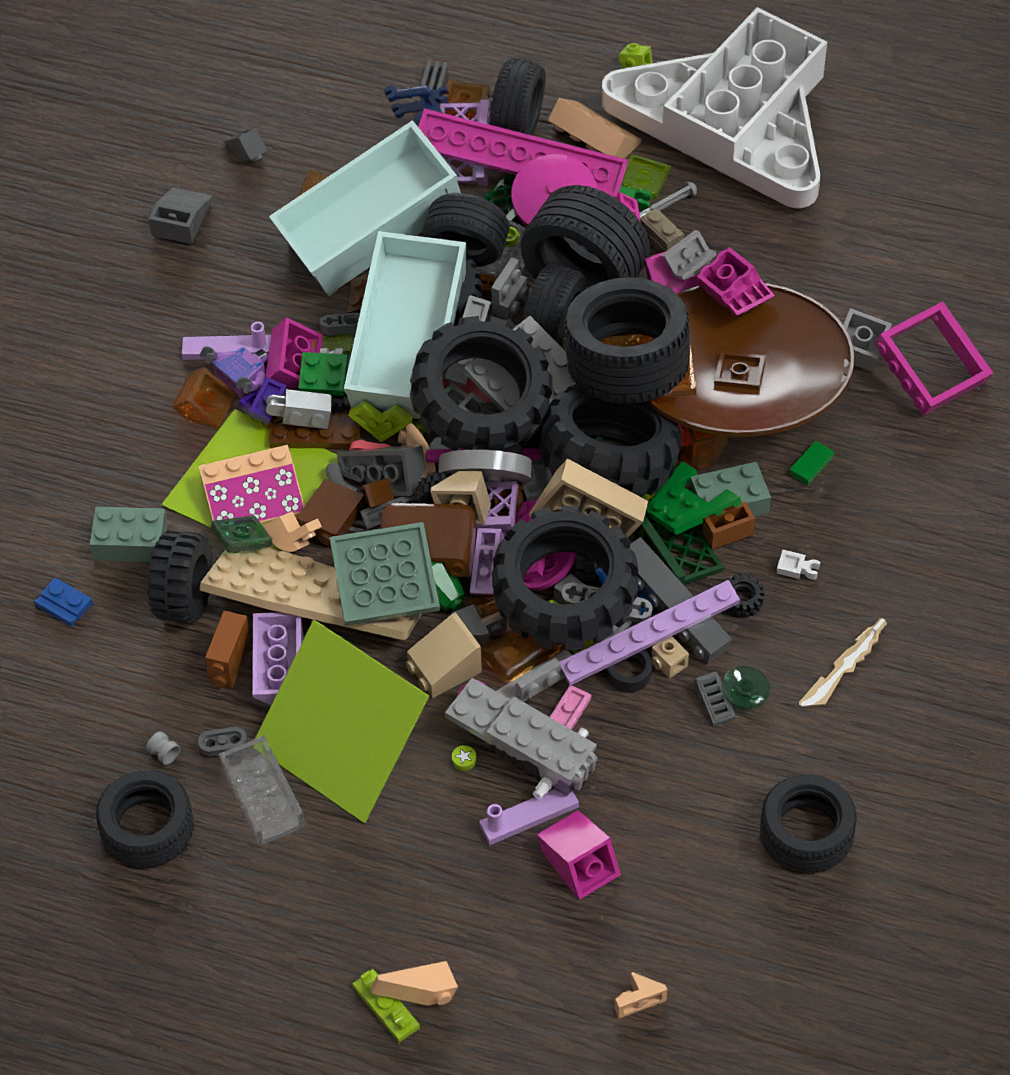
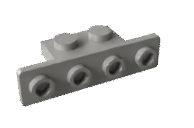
[496,650,572,702]

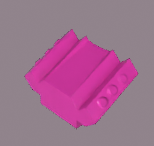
[691,247,775,316]

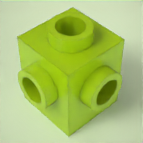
[619,43,653,69]

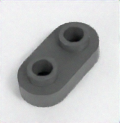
[198,727,247,756]

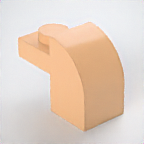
[264,512,322,552]

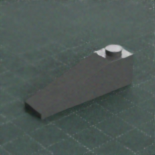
[337,445,425,496]

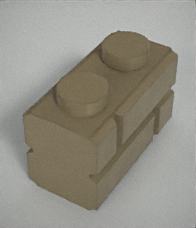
[640,208,684,253]

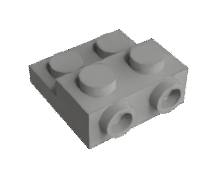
[491,257,529,322]

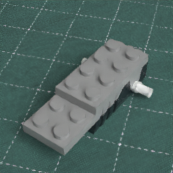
[445,678,598,800]

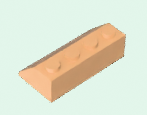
[548,98,642,159]

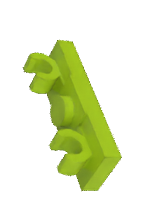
[352,969,420,1043]

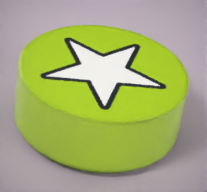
[452,745,476,771]

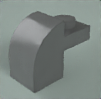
[452,604,507,648]

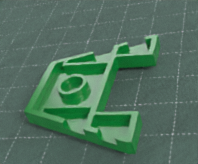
[646,462,742,535]

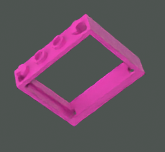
[874,301,993,416]

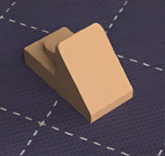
[615,973,667,1018]

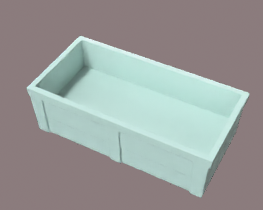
[269,120,461,296]
[344,231,466,419]

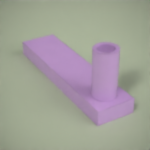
[182,322,271,360]
[479,789,579,845]

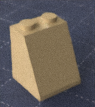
[406,612,482,698]

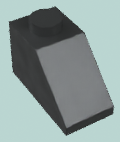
[224,128,267,162]

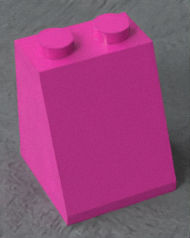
[537,810,621,900]

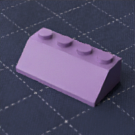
[253,612,303,705]

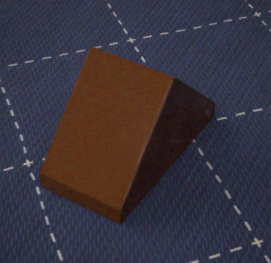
[360,478,395,508]

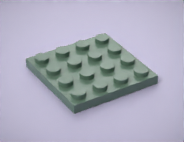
[330,522,440,626]

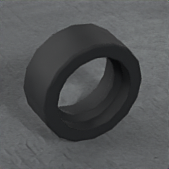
[607,650,652,692]

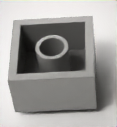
[843,308,892,372]

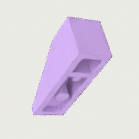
[470,528,505,595]

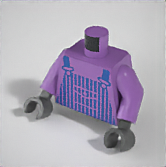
[200,346,268,399]

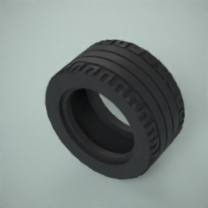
[520,185,650,288]
[564,278,690,404]

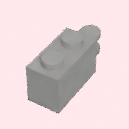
[266,389,331,429]

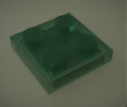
[211,515,272,553]

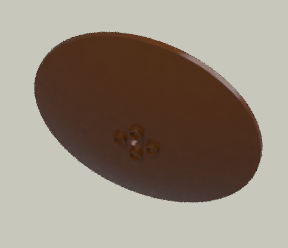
[628,283,854,437]

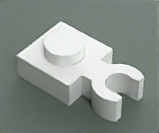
[777,550,820,580]

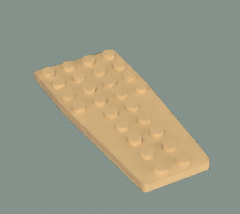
[200,538,422,640]

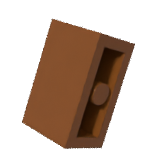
[702,501,756,549]

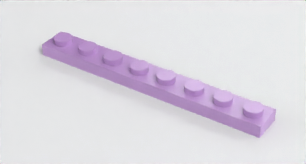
[560,580,740,686]

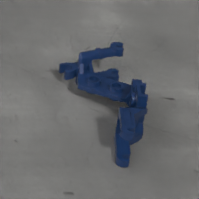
[384,85,449,126]

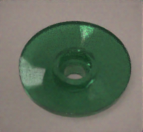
[722,666,770,709]

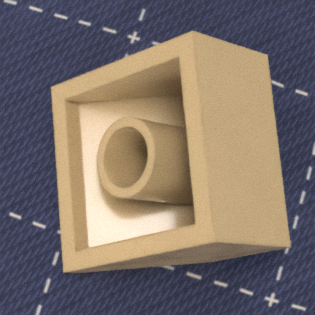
[431,471,491,524]

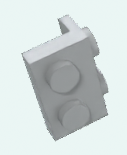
[661,230,716,280]

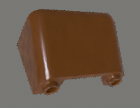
[380,503,477,577]

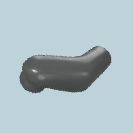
[325,463,358,492]

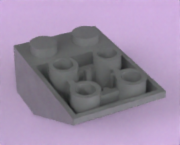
[149,187,213,244]

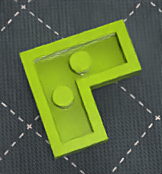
[348,400,413,442]

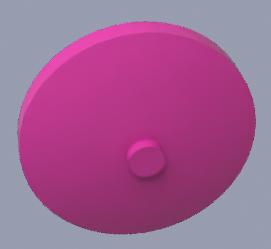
[512,154,597,227]

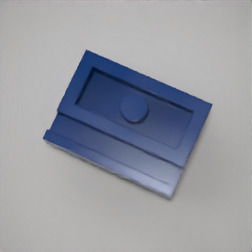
[34,578,93,627]

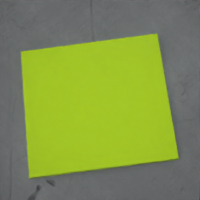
[161,409,338,551]
[252,620,429,823]

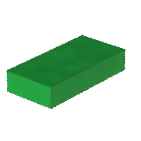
[789,441,835,486]

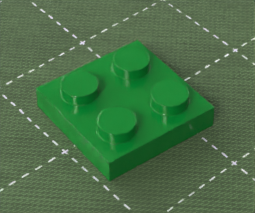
[298,352,347,396]

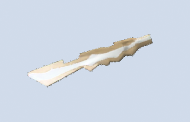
[799,618,887,707]

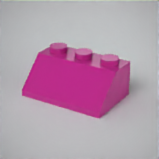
[265,317,323,391]

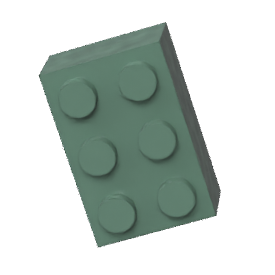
[690,462,771,526]
[90,507,168,562]

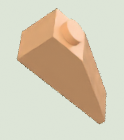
[370,961,458,1006]

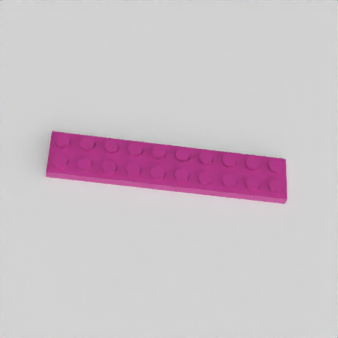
[418,109,628,199]

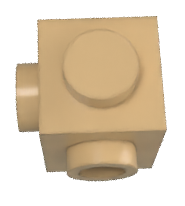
[651,636,689,679]

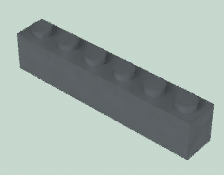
[630,537,732,665]

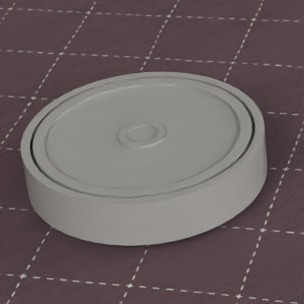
[439,450,532,484]

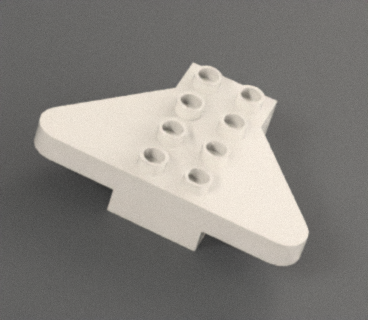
[602,8,827,208]

